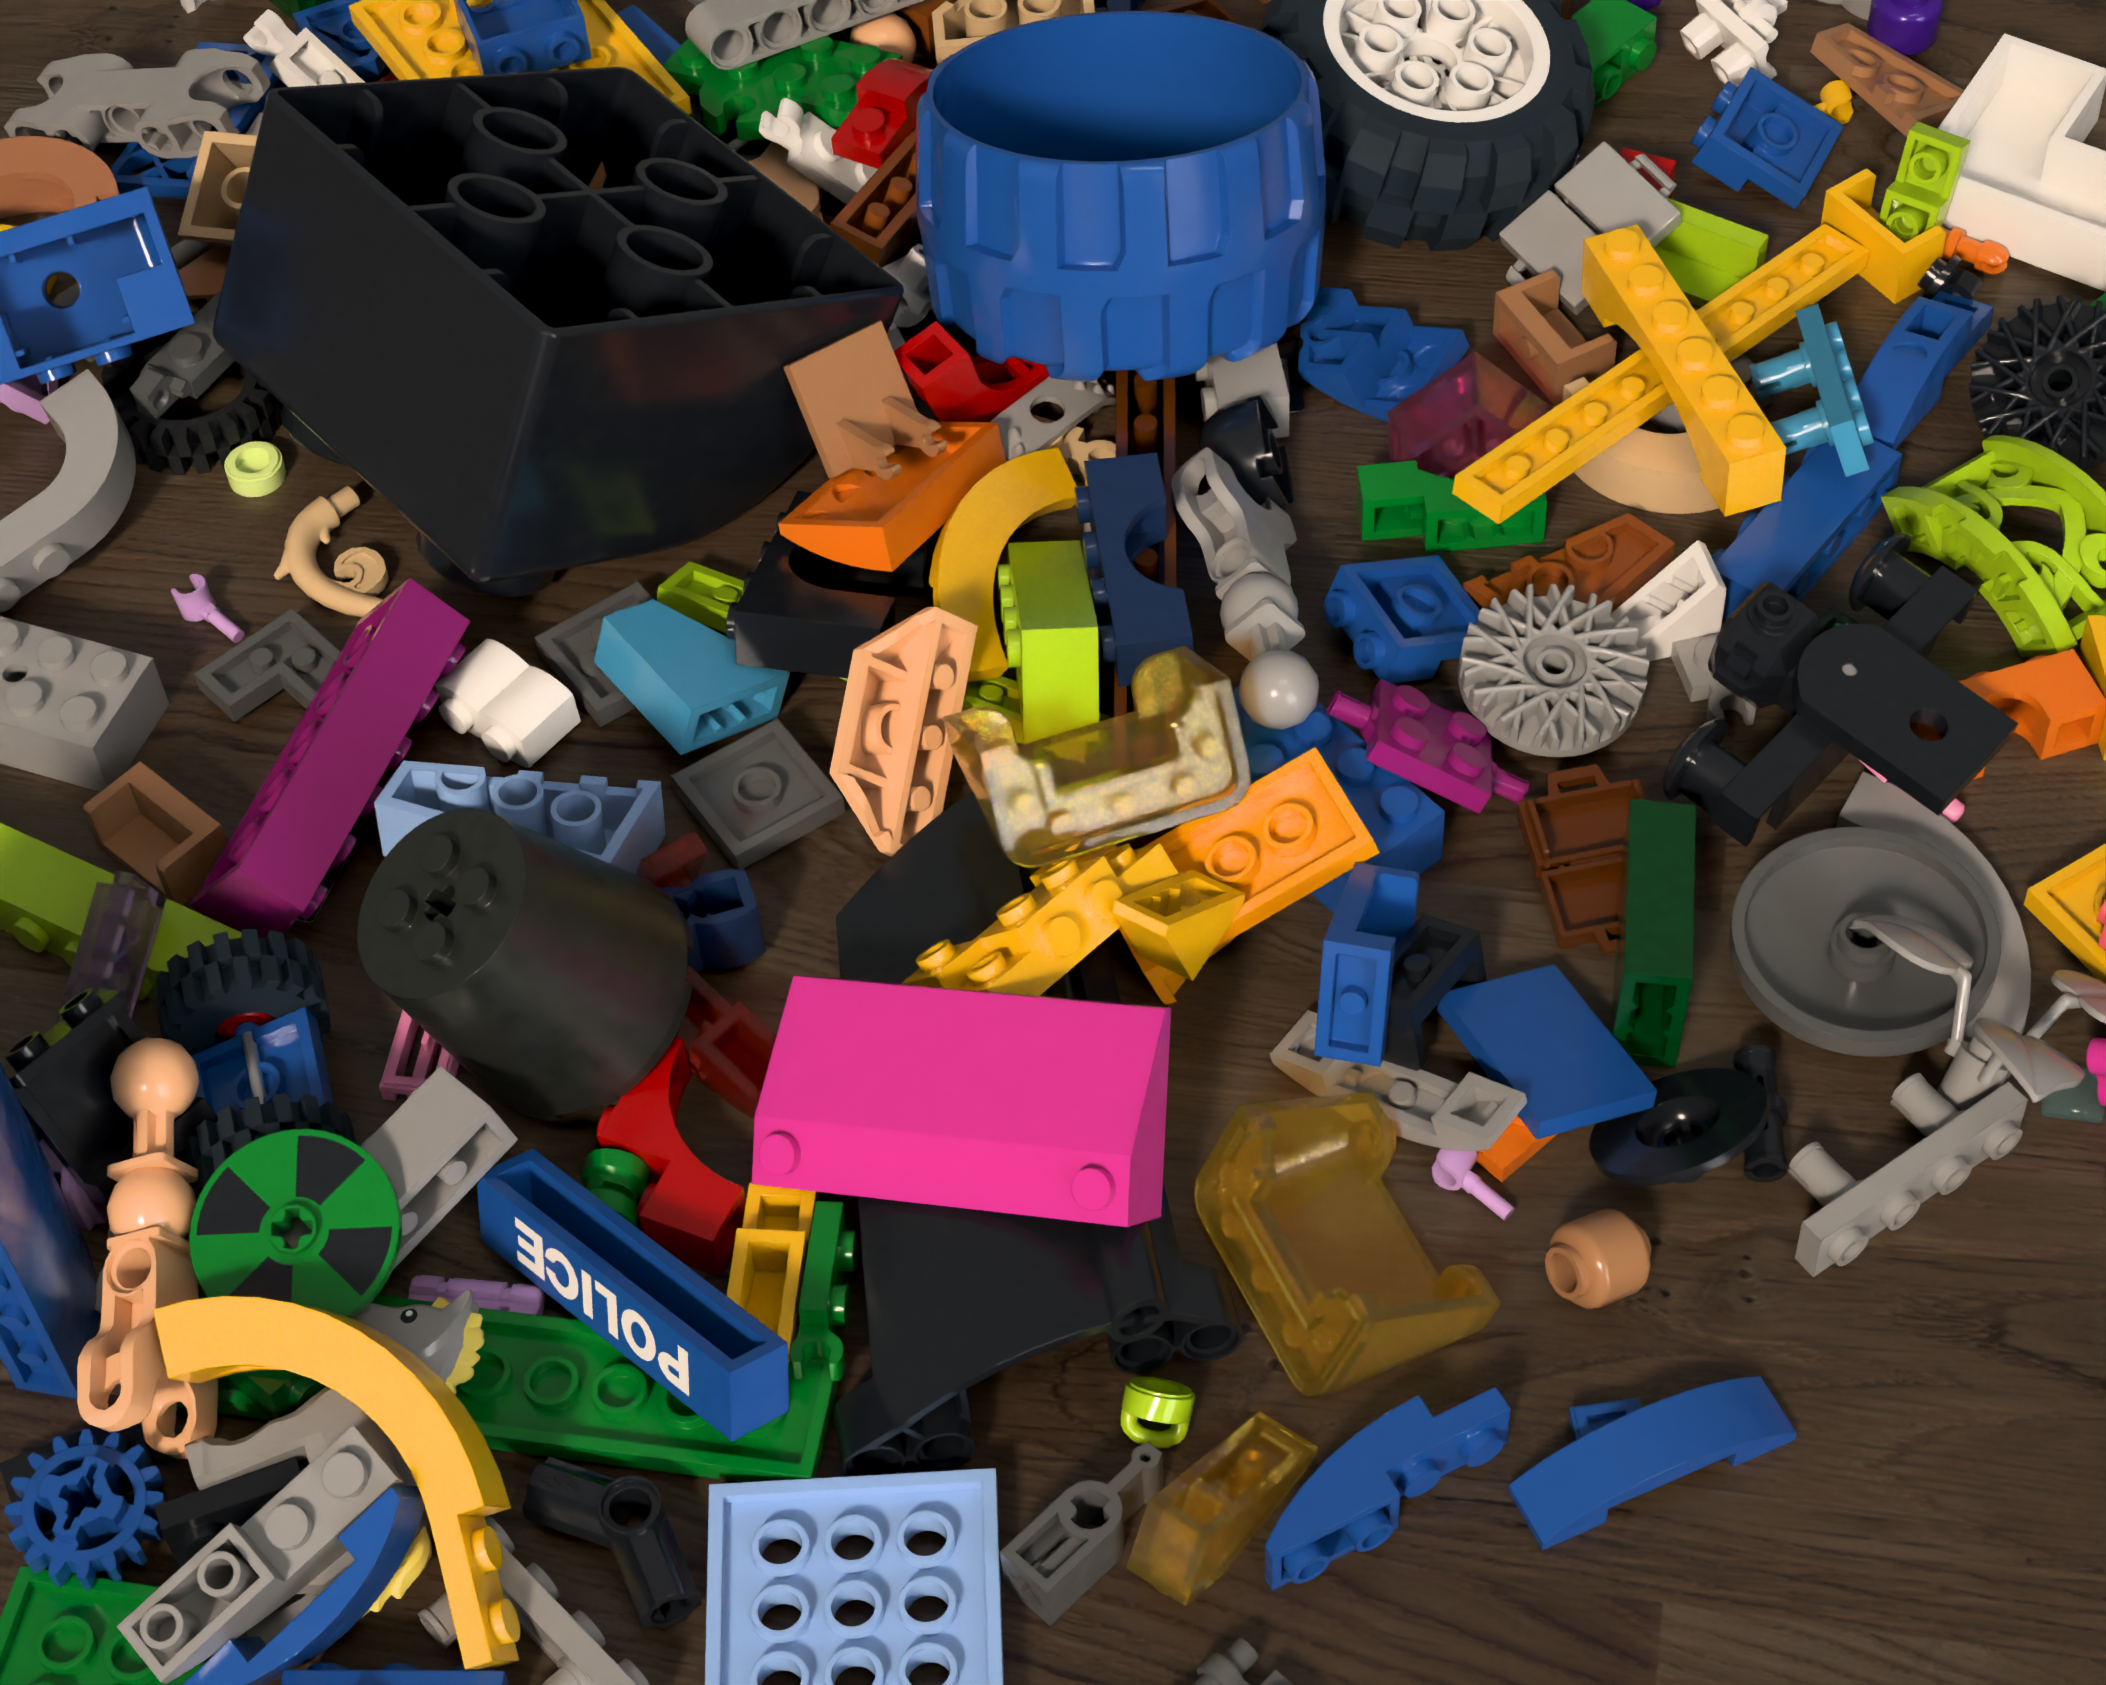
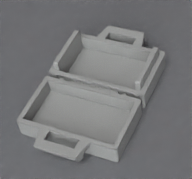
[1499,141,1682,315]

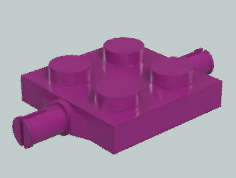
[1326,679,1529,814]

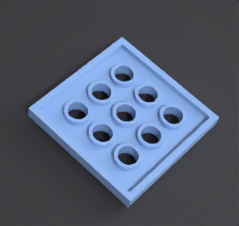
[705,1468,1004,1685]

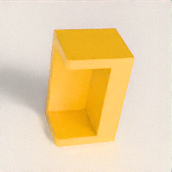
[1820,168,1946,304]

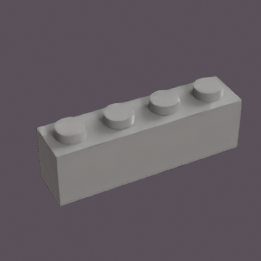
[280,1066,518,1270]

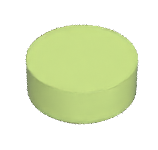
[224,441,286,497]

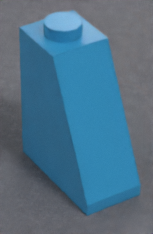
[594,599,790,755]

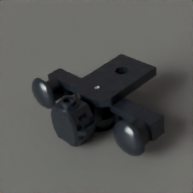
[1663,533,2019,847]

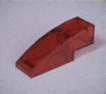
[675,966,777,1120]

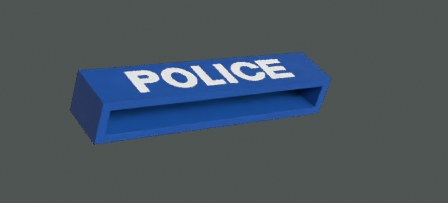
[477,1148,789,1442]

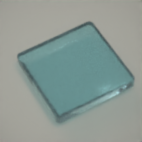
[2041,1067,2104,1123]

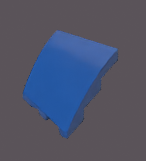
[1298,287,1470,428]

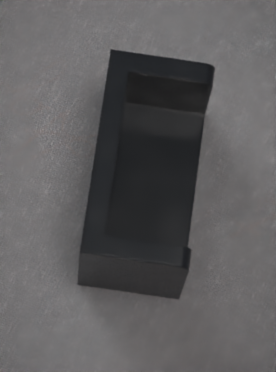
[1383,915,1487,1071]

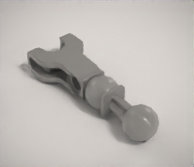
[1171,447,1320,730]

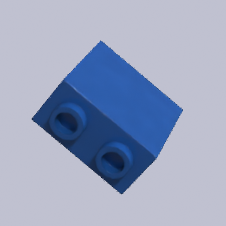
[454,0,592,75]

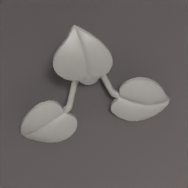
[1850,915,2106,1110]

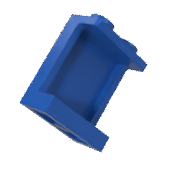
[1314,862,1420,1067]

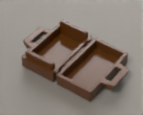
[1516,764,1648,955]

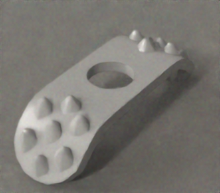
[991,376,1116,462]

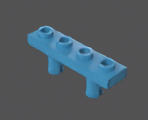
[1749,303,1874,477]

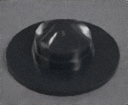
[1589,1068,1770,1185]

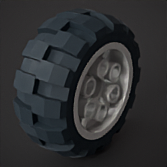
[1260,0,1596,252]

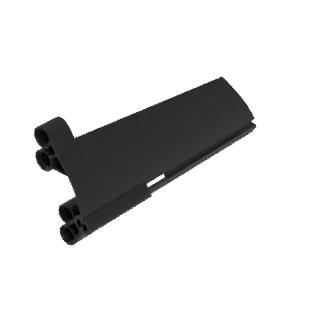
[833,753,1243,1477]

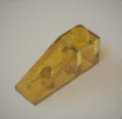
[1126,1412,1318,1606]

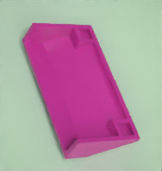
[752,975,1171,1227]

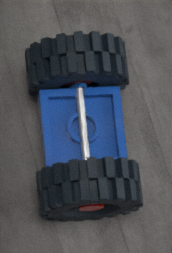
[154,929,357,1203]

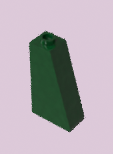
[1610,799,1696,1068]

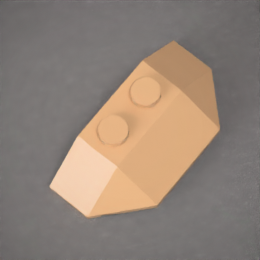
[829,607,978,857]

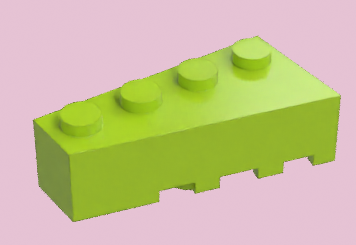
[997,540,1100,748]

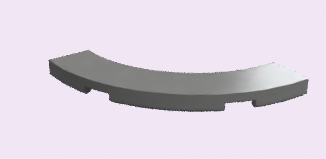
[1836,771,2031,1043]

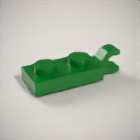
[790,1201,858,1381]

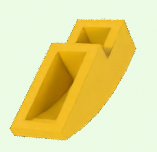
[727,1182,820,1362]

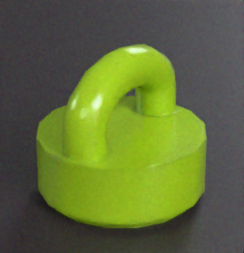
[1120,1376,1195,1448]

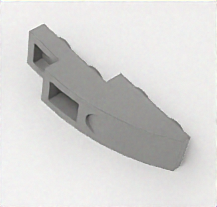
[117,1425,407,1684]

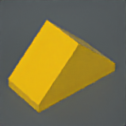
[1112,869,1245,981]

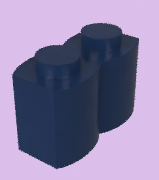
[660,869,766,981]

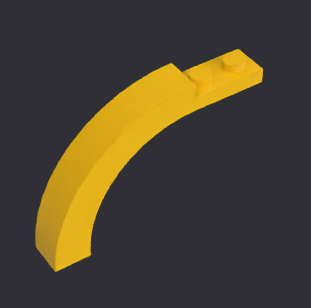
[153,1296,520,1670]

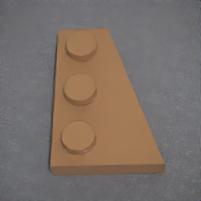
[1810,23,1964,137]

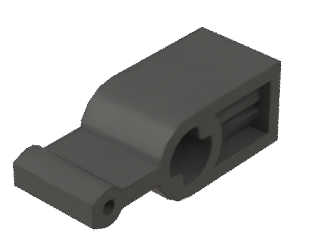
[1000,1442,1164,1626]

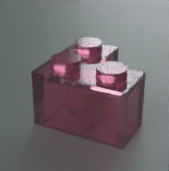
[1388,351,1553,478]

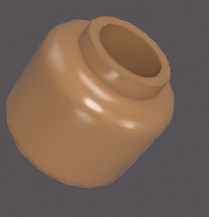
[1545,1208,1651,1309]

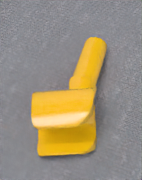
[1813,80,1854,125]

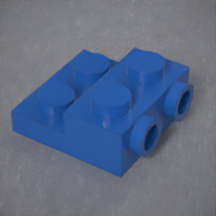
[1690,67,1844,209]
[1324,555,1480,683]

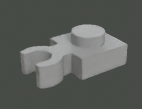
[1671,632,1756,726]

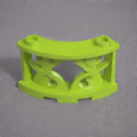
[1881,435,2106,657]

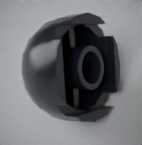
[1191,394,1294,510]

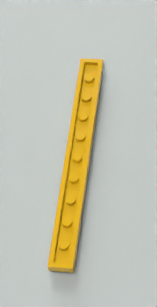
[1452,223,1870,525]

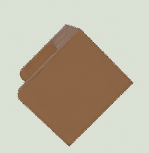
[1493,269,1617,405]
[83,761,227,905]

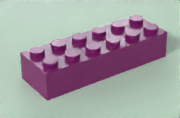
[190,578,470,938]

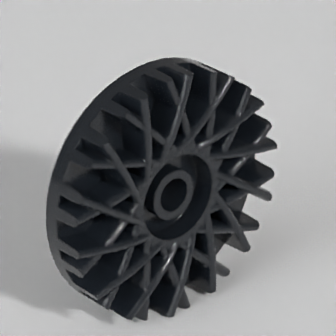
[1968,295,2106,470]

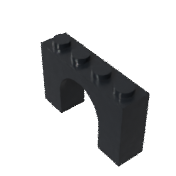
[726,491,937,678]

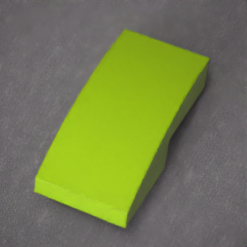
[1878,121,1971,243]

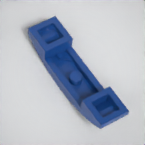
[1508,1376,1797,1550]
[183,1486,425,1685]

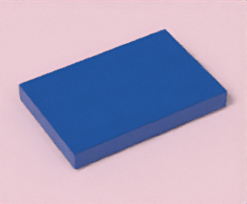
[1437,964,1657,1139]

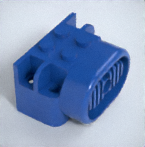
[0,186,195,385]

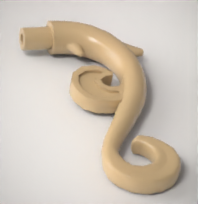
[274,486,389,617]

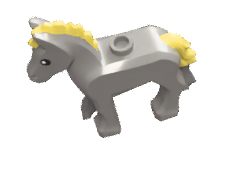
[184,1290,485,1645]

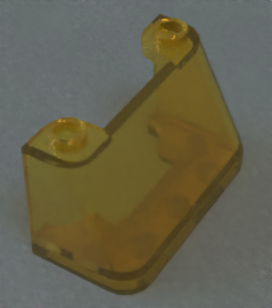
[943,645,1250,868]
[1194,1091,1501,1396]

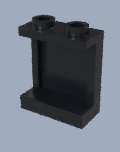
[3,988,218,1206]

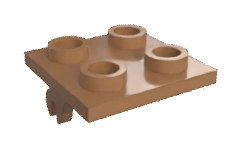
[783,321,947,480]

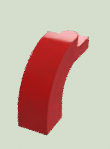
[831,58,933,169]
[894,321,1049,422]

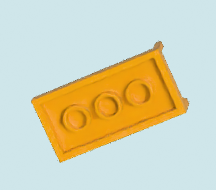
[1119,747,1380,1005]

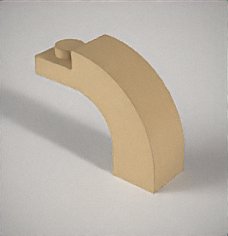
[1563,377,1719,514]

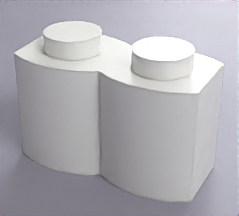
[435,639,581,768]

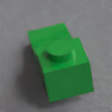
[1356,460,1547,554]

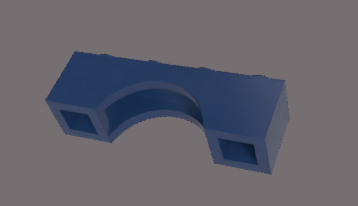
[1074,452,1194,687]

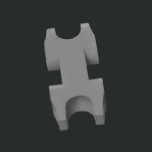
[4,48,271,159]

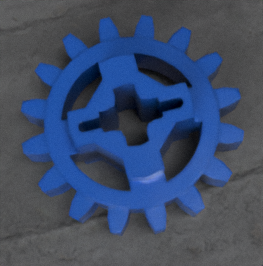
[4,1429,167,1590]

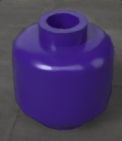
[1867,0,1943,56]

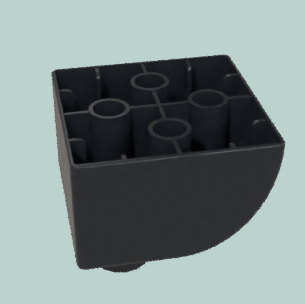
[213,67,904,597]

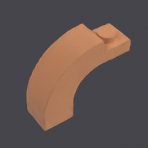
[0,136,120,218]

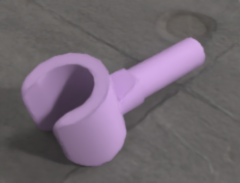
[171,574,245,643]
[1432,1148,1515,1221]

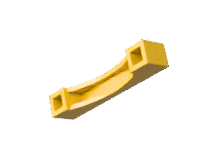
[1581,224,1786,517]

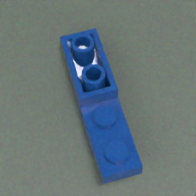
[1857,291,1994,450]
[1265,1387,1511,1591]

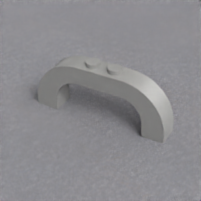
[0,369,136,613]

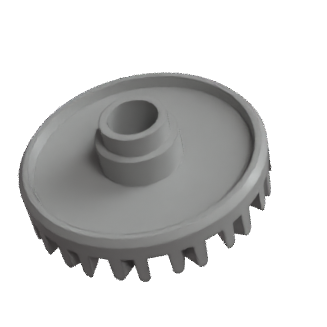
[1458,584,1649,757]

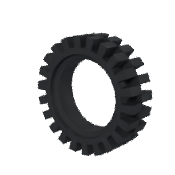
[101,311,283,475]

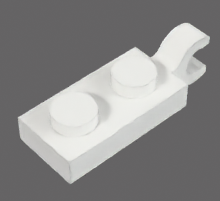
[243,9,365,87]
[759,98,878,205]

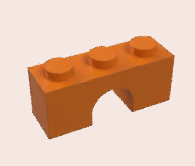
[1910,649,2106,780]

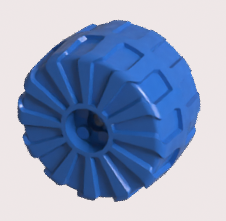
[916,11,1326,382]

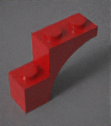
[597,1037,746,1277]

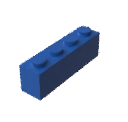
[1712,439,1902,620]

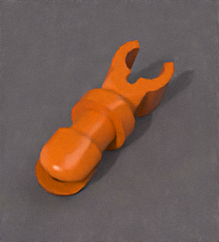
[1941,225,2009,275]

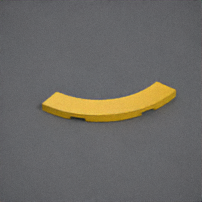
[929,447,1077,682]

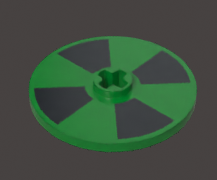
[189,1129,402,1318]

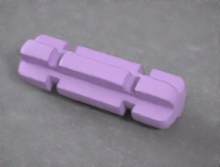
[408,1275,545,1316]

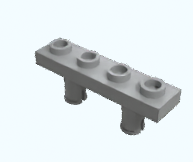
[1788,1073,2028,1277]
[418,1516,650,1685]

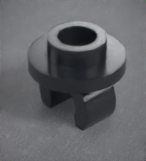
[1917,255,1983,300]

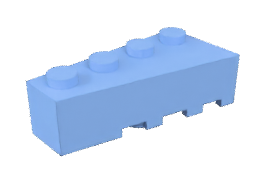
[374,760,666,876]

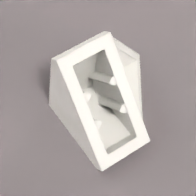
[1610,540,1727,661]

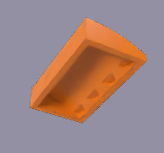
[778,421,1006,572]

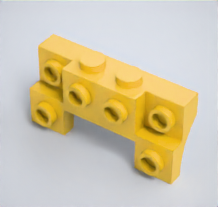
[901,832,1179,996]

